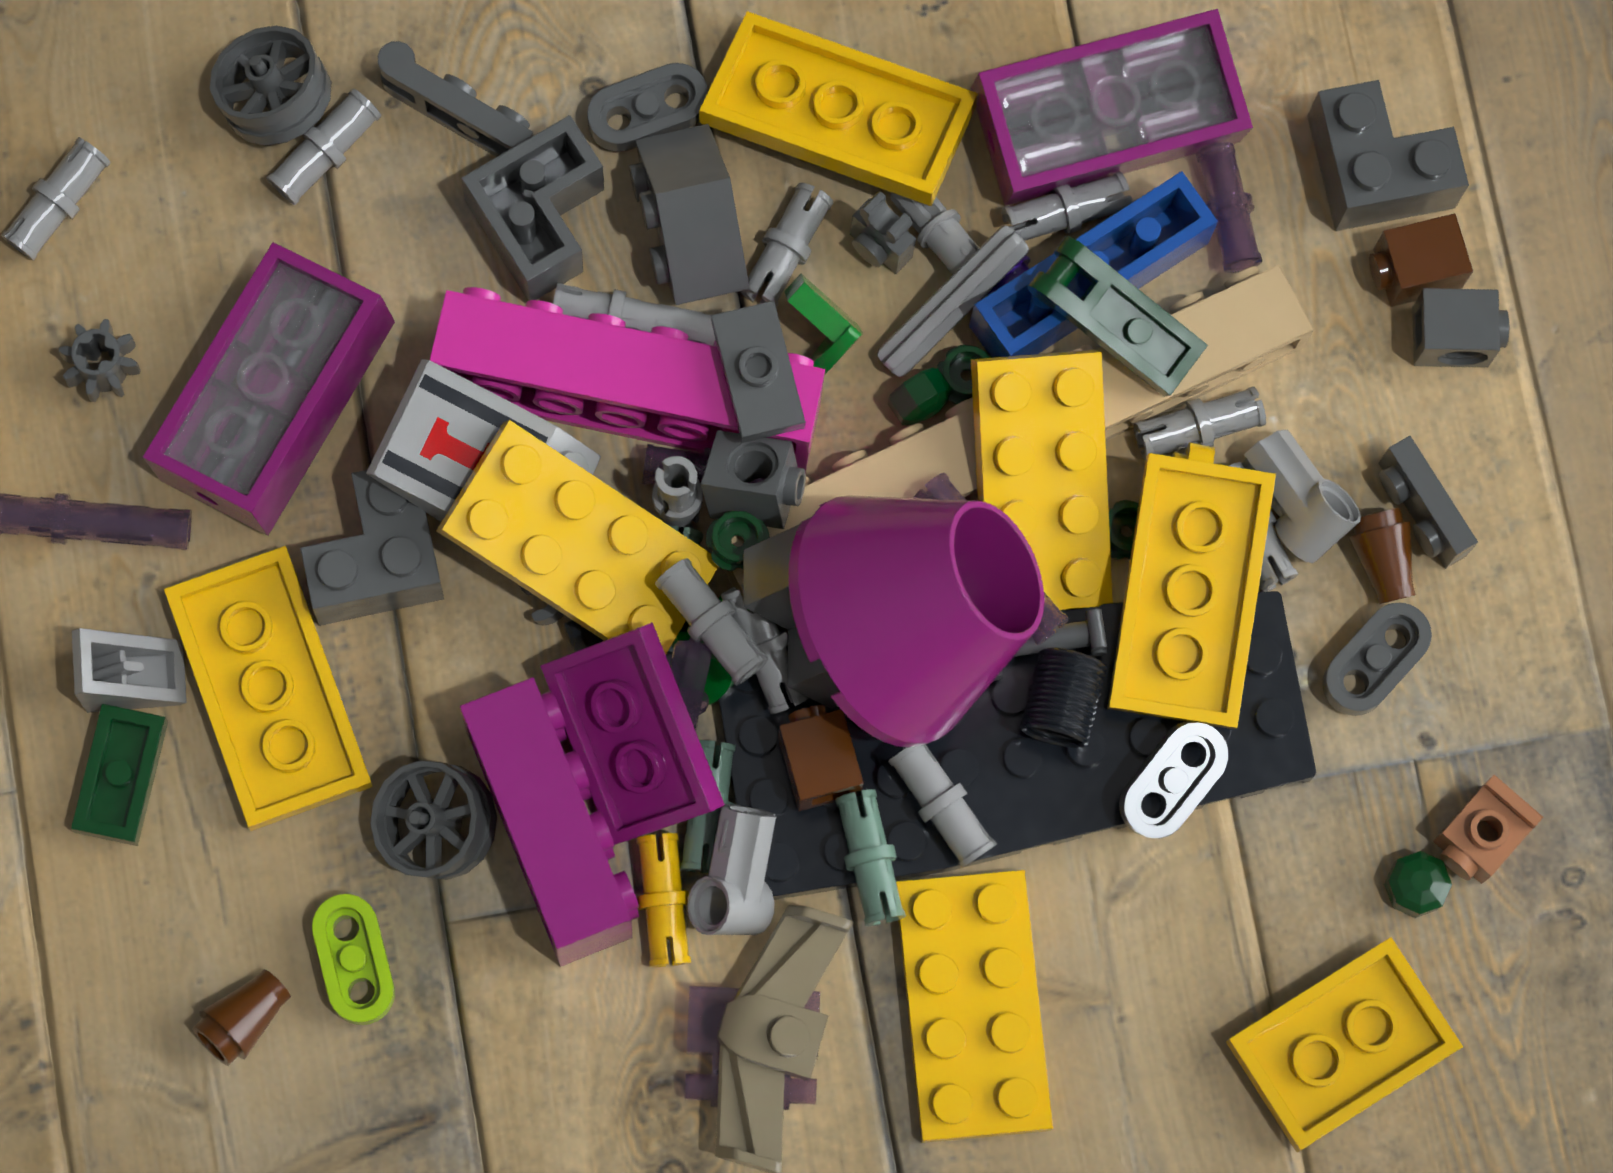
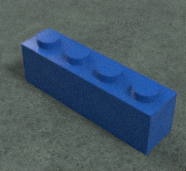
[969,171,1218,358]

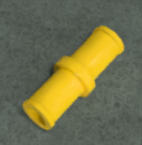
[636,833,691,968]

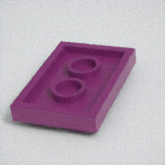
[540,622,725,845]

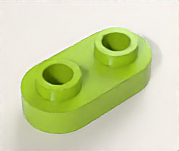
[312,894,395,1025]

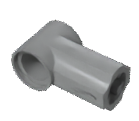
[1242,430,1361,563]
[687,804,776,935]

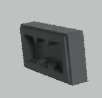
[711,301,806,443]

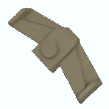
[715,906,854,1173]

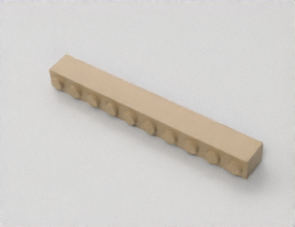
[724,264,1314,601]

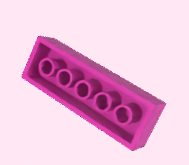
[430,287,825,474]

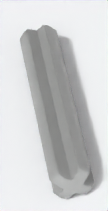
[877,225,1029,377]

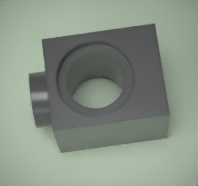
[1412,288,1510,367]
[701,430,806,529]

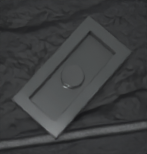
[1378,436,1478,569]

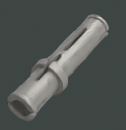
[553,283,716,345]

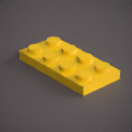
[699,11,978,206]
[971,350,1113,612]
[436,420,719,655]
[1107,453,1276,729]
[164,546,373,831]
[896,870,1053,1143]

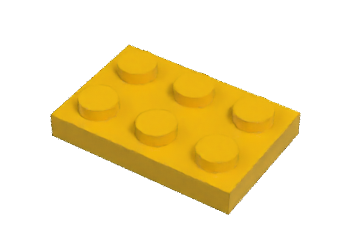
[1226,937,1463,1153]

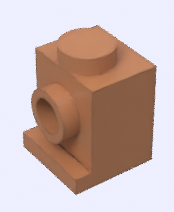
[1433,775,1543,884]

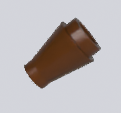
[1349,508,1416,604]
[192,969,291,1066]

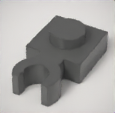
[850,191,916,275]

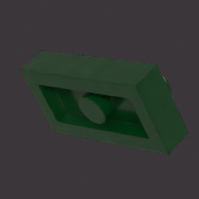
[71,704,168,846]

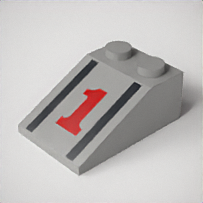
[366,359,601,522]

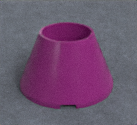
[788,495,1044,747]

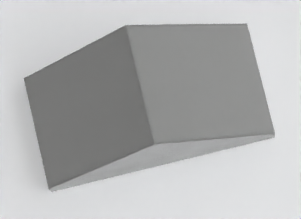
[72,628,187,713]

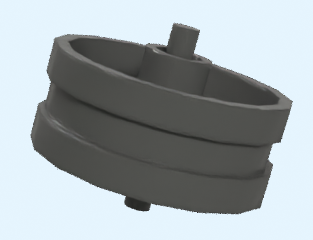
[210,25,332,146]
[370,760,497,880]

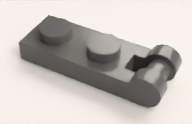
[378,41,533,157]

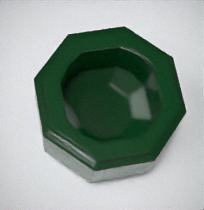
[888,367,951,425]
[1384,851,1452,918]

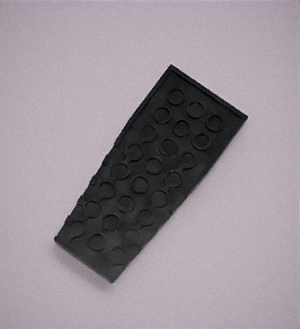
[718,591,1316,900]

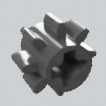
[58,319,141,402]

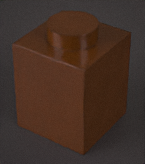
[1369,213,1473,307]
[778,705,864,812]

